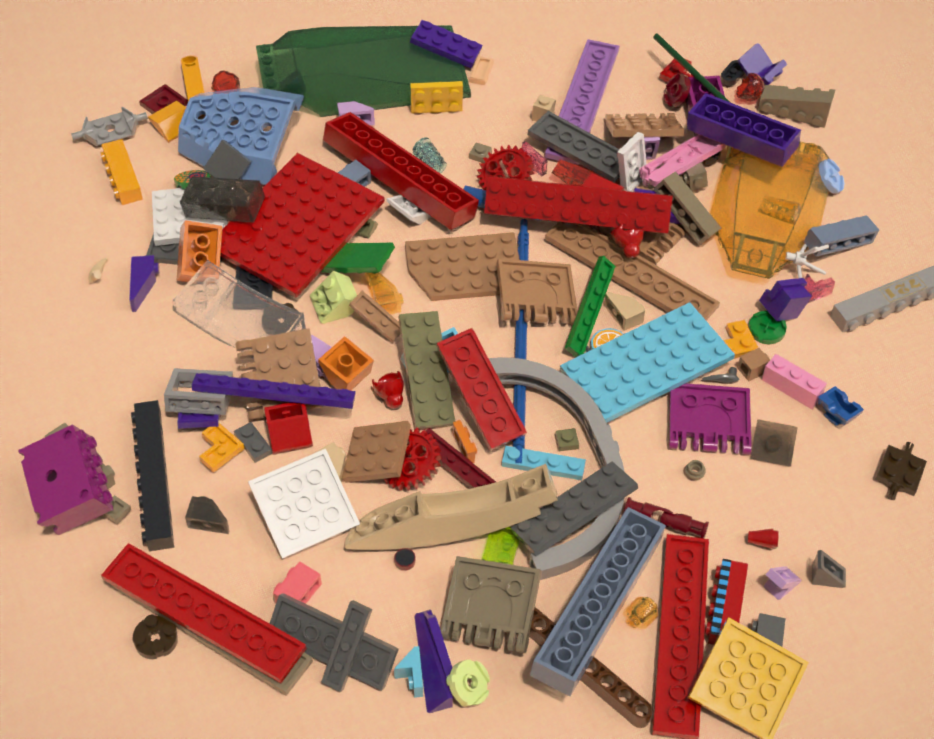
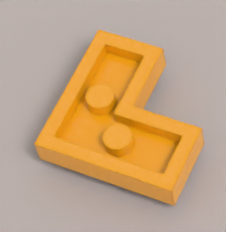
[723,320,758,359]
[199,423,244,473]

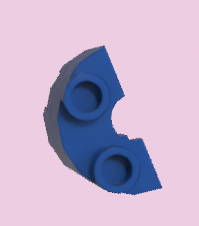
[818,386,864,426]

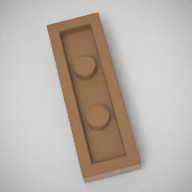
[349,290,401,343]

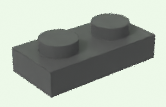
[234,422,273,463]

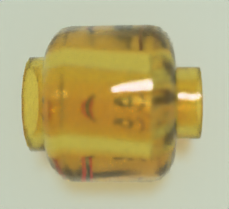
[626,597,658,629]

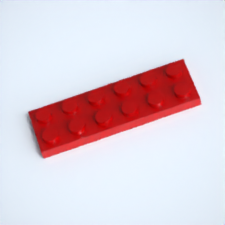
[436,328,527,451]

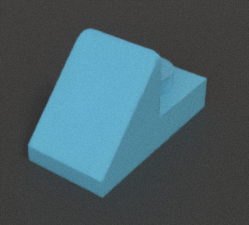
[394,646,423,698]

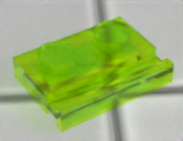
[482,527,520,565]

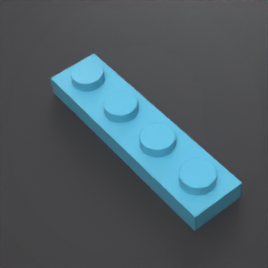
[502,446,586,481]

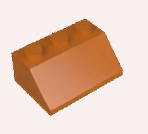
[176,220,222,283]

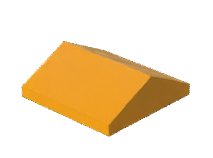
[148,101,186,143]

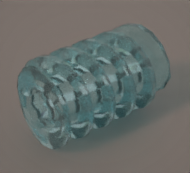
[412,137,447,174]

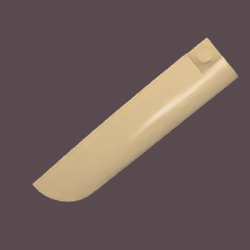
[345,464,558,550]

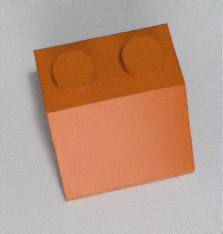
[318,336,374,391]

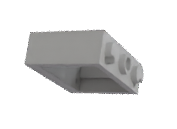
[164,368,233,415]

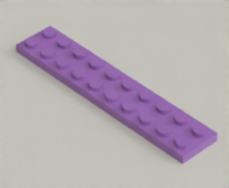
[545,39,620,165]

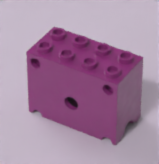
[18,424,114,535]

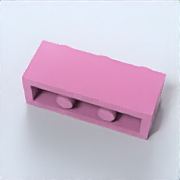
[762,354,827,410]

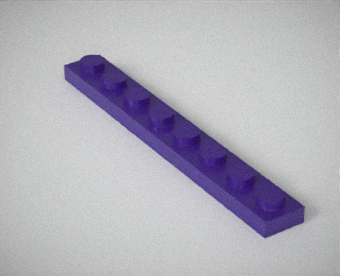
[192,373,356,409]

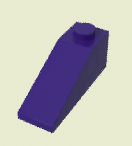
[129,255,160,312]

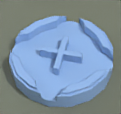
[819,159,845,194]

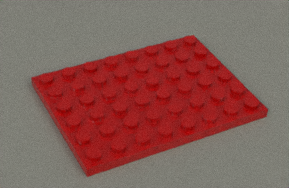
[220,152,385,298]

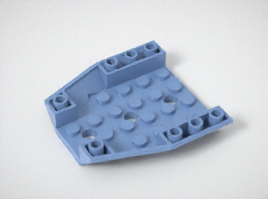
[178,87,304,185]

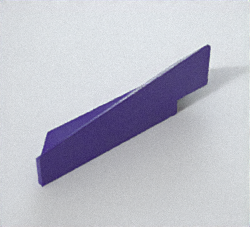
[414,610,453,713]

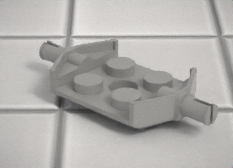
[71,106,148,146]

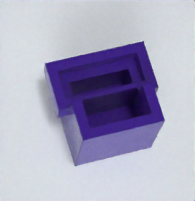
[759,278,812,321]

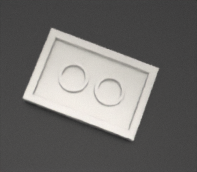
[617,132,647,191]

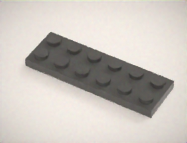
[527,111,620,182]
[511,461,639,556]
[270,593,399,691]

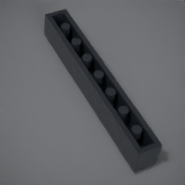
[131,400,175,552]

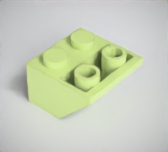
[310,271,357,324]

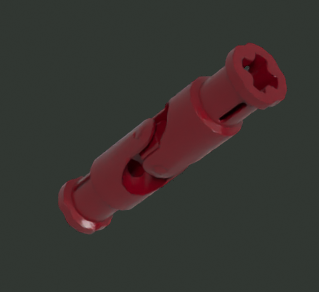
[623,497,709,538]

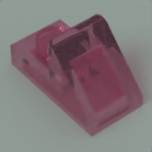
[522,141,548,177]
[804,273,835,304]

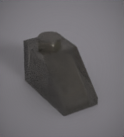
[185,496,230,534]

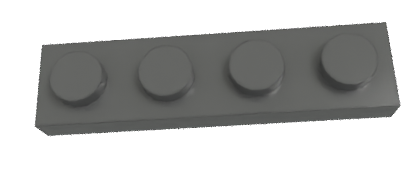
[321,600,373,692]

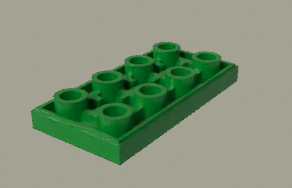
[321,242,395,274]

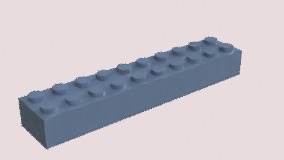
[530,507,666,697]

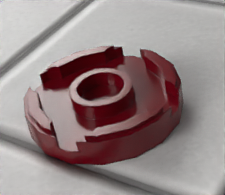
[663,74,691,108]

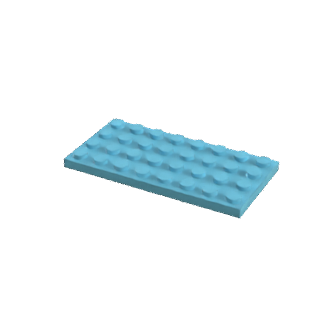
[560,302,735,423]

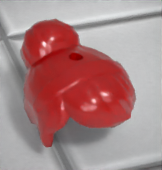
[611,224,644,258]
[372,371,404,409]

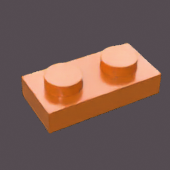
[453,420,477,463]

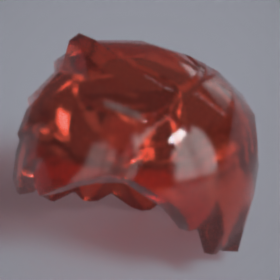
[211,70,240,92]
[736,73,764,102]

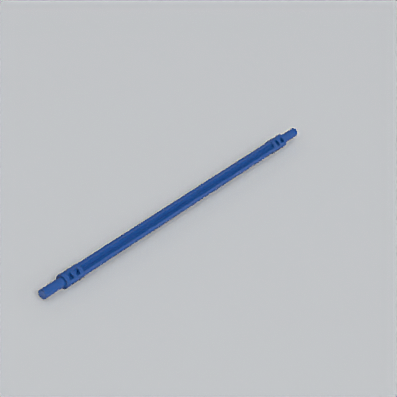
[513,219,529,463]

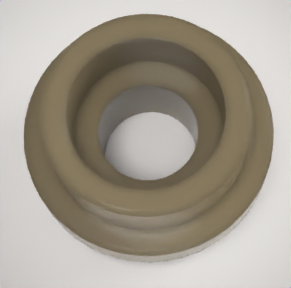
[685,460,706,480]

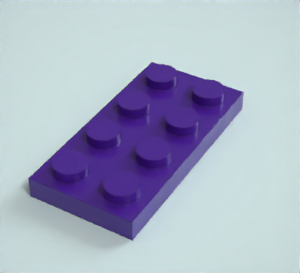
[410,20,483,68]

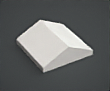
[386,195,432,225]

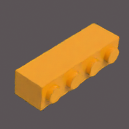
[100,139,143,205]

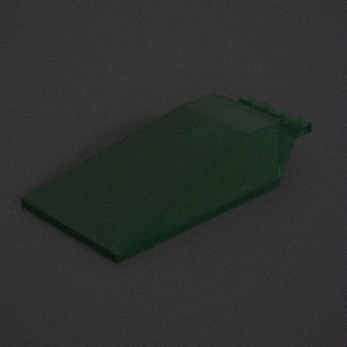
[256,25,471,117]

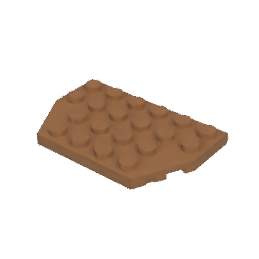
[405,232,520,301]

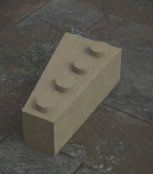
[758,85,836,128]

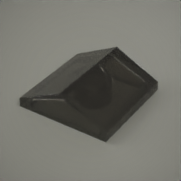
[750,419,798,467]

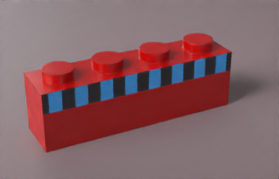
[705,558,748,645]

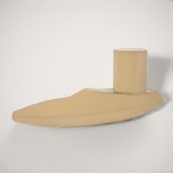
[88,258,108,284]

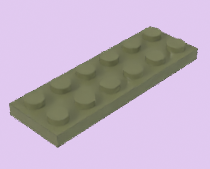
[398,311,455,429]

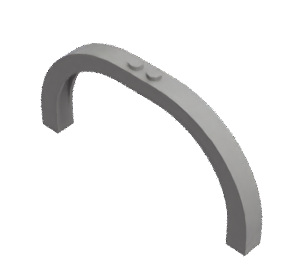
[489,357,625,580]

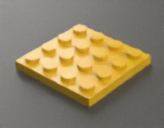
[688,618,809,739]

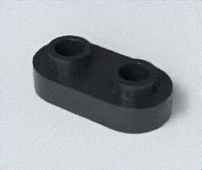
[720,60,745,86]

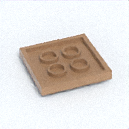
[342,421,411,482]

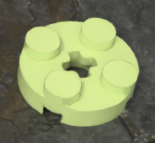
[446,659,490,706]

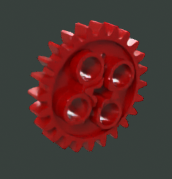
[477,145,534,190]
[383,427,442,491]

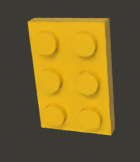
[410,81,463,114]

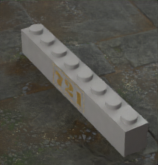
[830,266,934,333]

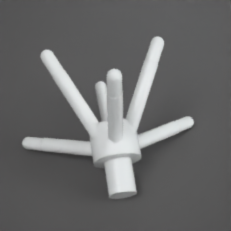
[785,244,829,278]

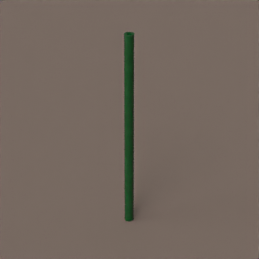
[653,33,731,103]

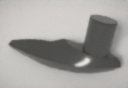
[702,367,740,383]

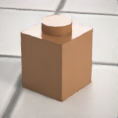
[737,348,770,382]

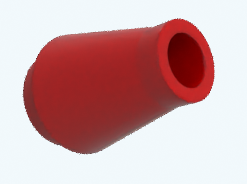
[748,528,779,549]

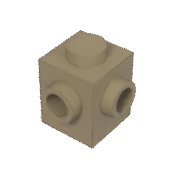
[682,162,708,191]

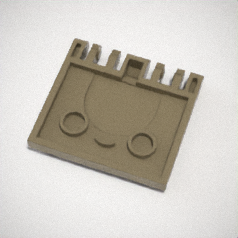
[440,556,542,653]

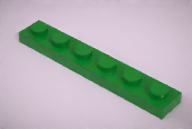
[565,255,616,358]

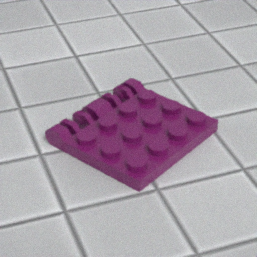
[669,383,752,455]

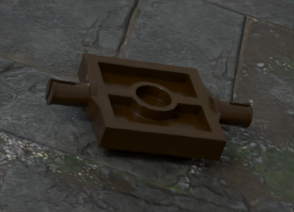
[875,442,927,500]

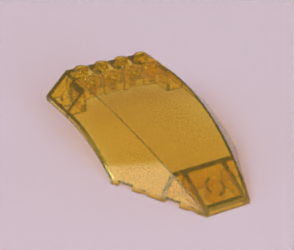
[710,142,830,279]

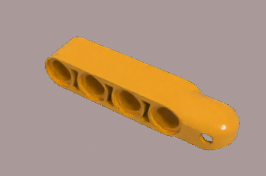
[181,55,206,117]

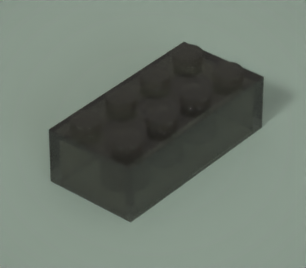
[180,176,265,223]

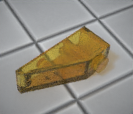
[365,273,404,314]

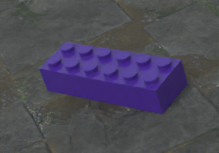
[687,93,801,167]

